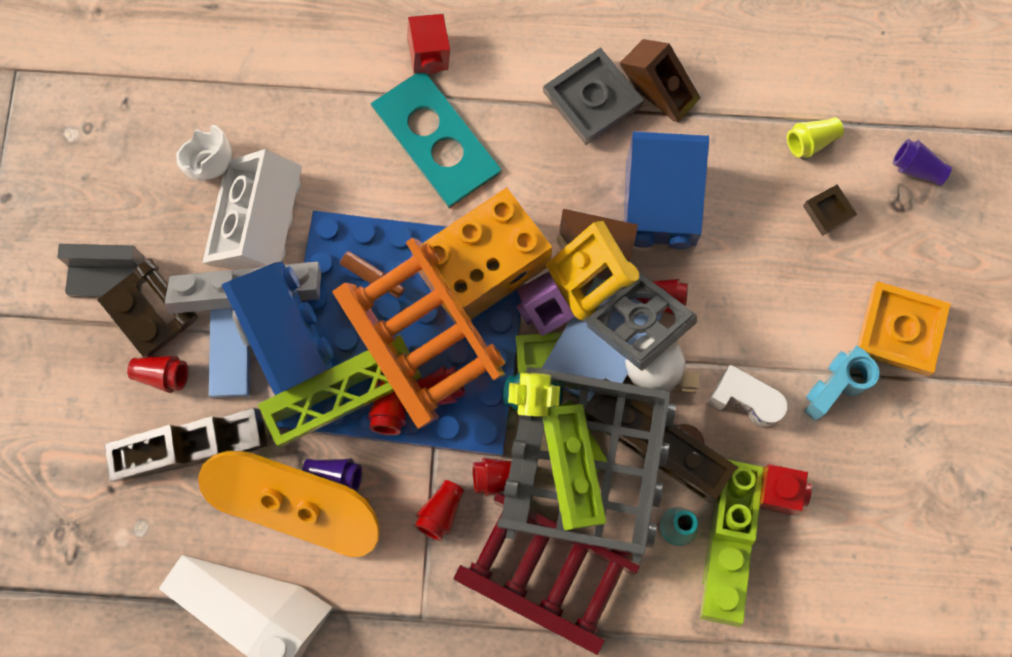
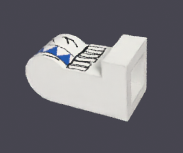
[707,364,787,427]

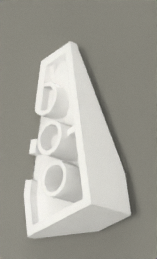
[159,555,334,657]

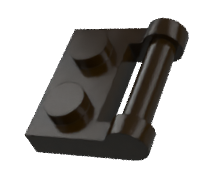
[97,259,199,358]

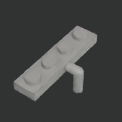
[165,261,321,346]

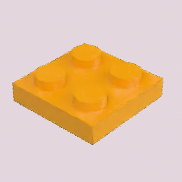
[857,281,951,376]

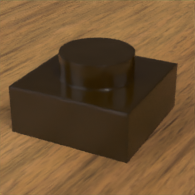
[803,184,857,236]

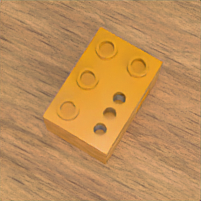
[411,187,552,324]

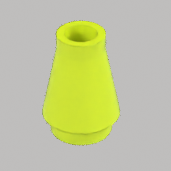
[786,117,844,158]

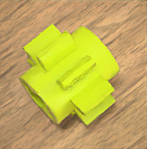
[508,373,560,416]

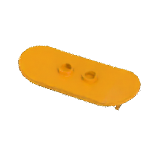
[198,451,380,557]

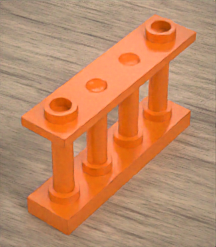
[332,238,505,429]

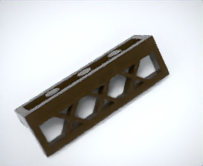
[585,378,738,503]

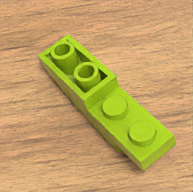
[700,460,764,627]

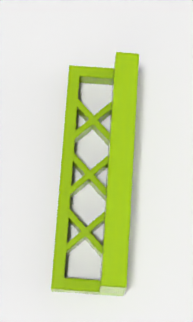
[258,334,422,448]

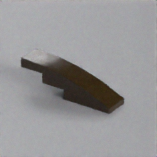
[104,408,268,482]

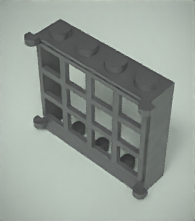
[497,367,676,563]

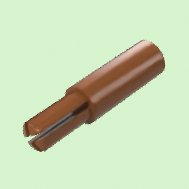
[340,251,405,299]

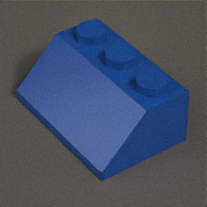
[221,262,334,395]

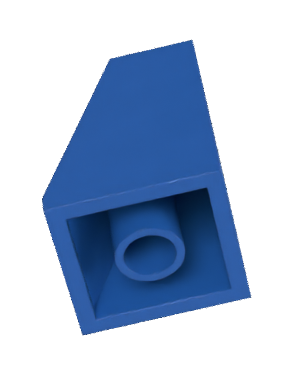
[624,131,709,250]

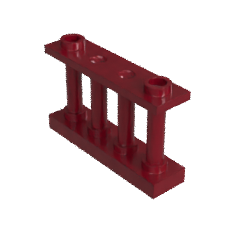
[453,493,640,655]

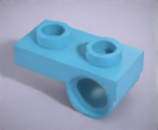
[803,346,879,421]

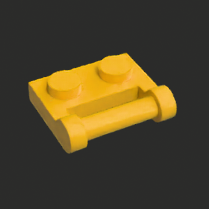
[545,221,639,321]

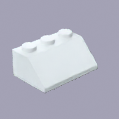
[202,149,302,269]

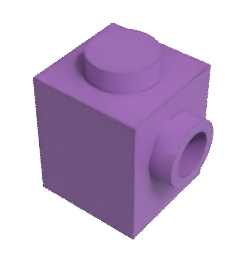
[516,271,575,336]

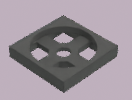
[586,274,697,371]

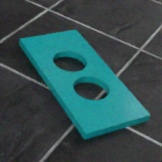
[370,73,502,208]

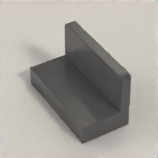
[57,243,145,298]

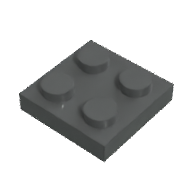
[543,47,644,145]

